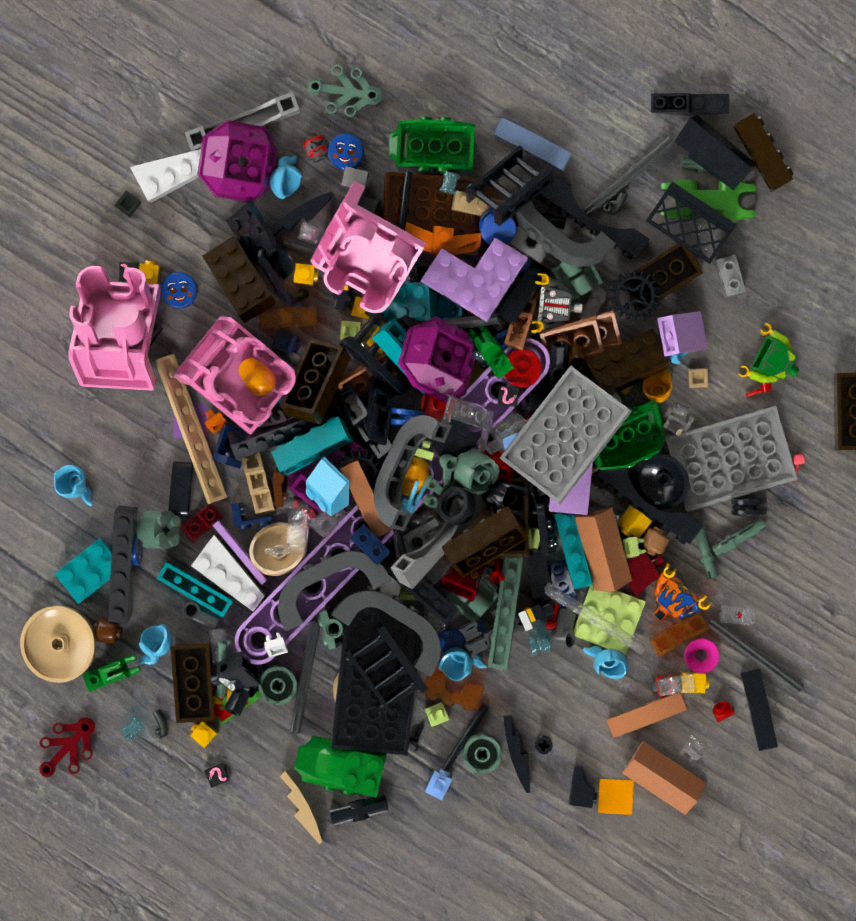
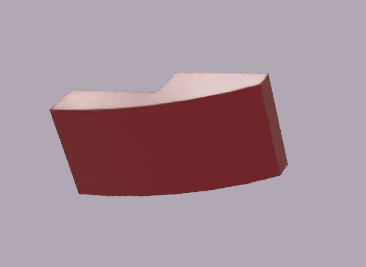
[180,503,223,543]

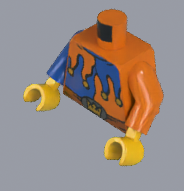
[653,563,712,621]

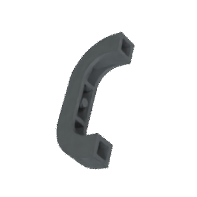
[514,172,616,267]
[374,415,452,531]
[278,551,391,631]
[331,590,441,677]

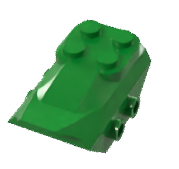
[388,116,475,173]
[594,399,666,470]
[294,736,387,798]

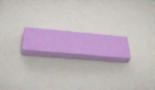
[213,521,268,585]

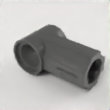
[183,601,220,630]
[550,608,576,648]

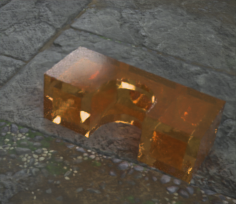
[259,306,319,330]
[648,612,709,657]
[424,671,484,712]

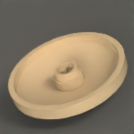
[20,605,97,683]

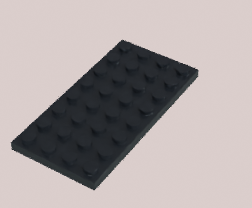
[331,594,424,756]

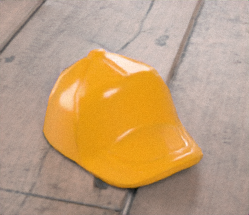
[238,358,276,397]
[643,368,672,403]
[401,455,430,496]

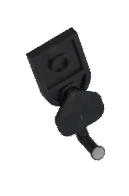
[226,200,309,306]
[529,481,559,554]

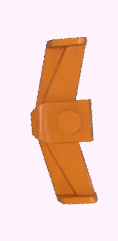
[405,222,481,256]

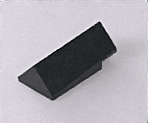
[674,115,757,191]

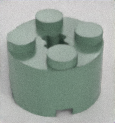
[453,449,499,495]
[136,510,180,549]
[258,665,298,705]
[463,733,502,774]

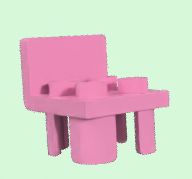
[311,180,426,313]
[69,266,161,391]
[172,316,296,434]

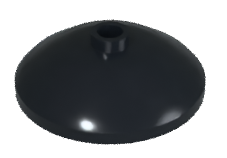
[634,453,690,509]

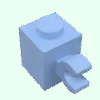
[425,768,452,800]

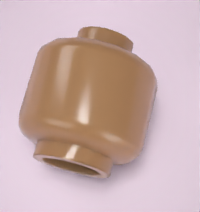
[641,527,669,556]

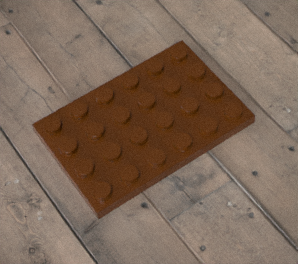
[383,172,498,256]

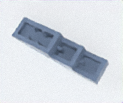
[493,117,572,171]

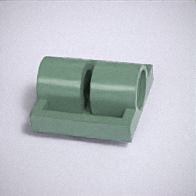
[551,262,604,302]
[445,580,498,621]
[318,607,344,650]

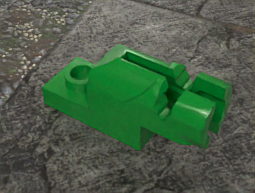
[469,326,514,379]
[82,654,141,692]

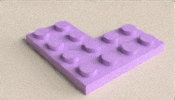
[421,238,528,322]

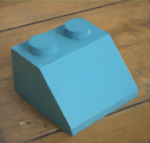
[306,457,349,516]

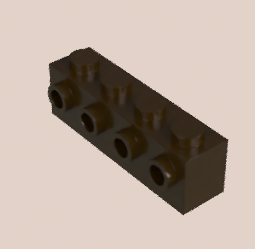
[733,113,794,192]

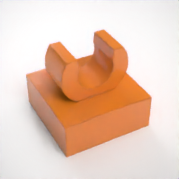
[205,409,229,434]

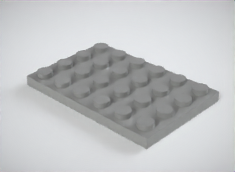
[500,366,632,505]
[666,406,798,512]

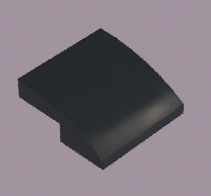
[430,409,478,458]

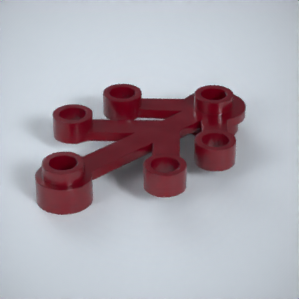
[39,717,96,777]

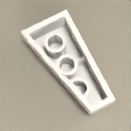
[130,149,201,203]
[191,534,266,611]

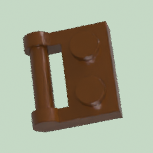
[273,467,288,508]

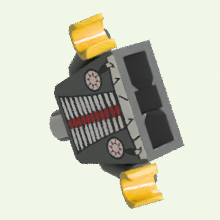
[531,273,583,333]

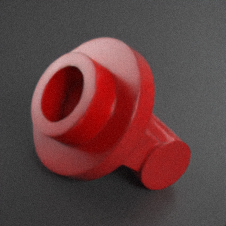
[713,701,735,723]

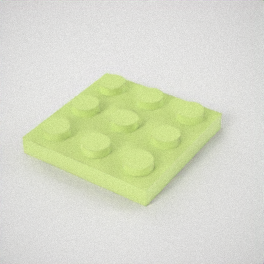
[573,586,646,655]

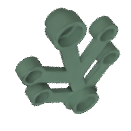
[308,64,382,118]
[424,454,464,522]

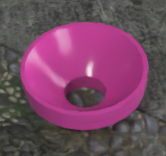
[684,638,719,673]

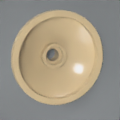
[249,522,306,576]

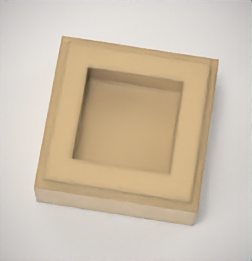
[688,368,708,388]

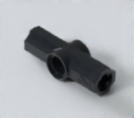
[548,341,568,392]
[224,664,265,716]
[329,795,389,826]

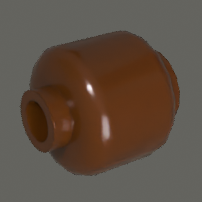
[94,617,123,644]

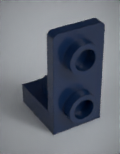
[271,329,301,356]
[212,423,242,469]
[231,503,274,530]
[350,524,390,565]
[547,560,579,608]

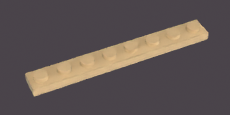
[155,354,227,504]

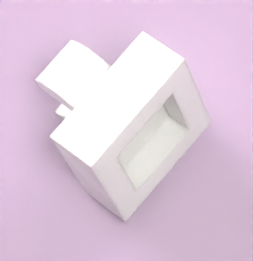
[264,632,288,658]

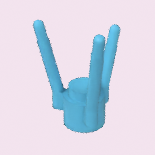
[399,475,432,516]

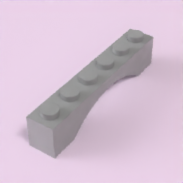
[185,92,301,151]
[391,487,487,589]

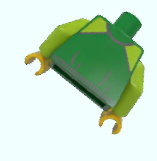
[738,323,799,383]

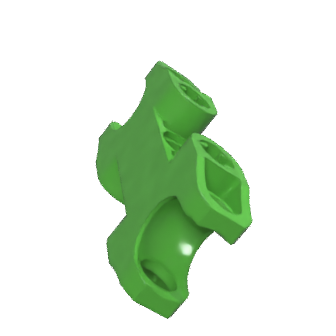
[660,180,756,221]

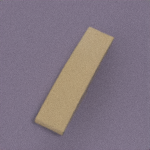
[242,452,275,516]
[280,769,323,844]

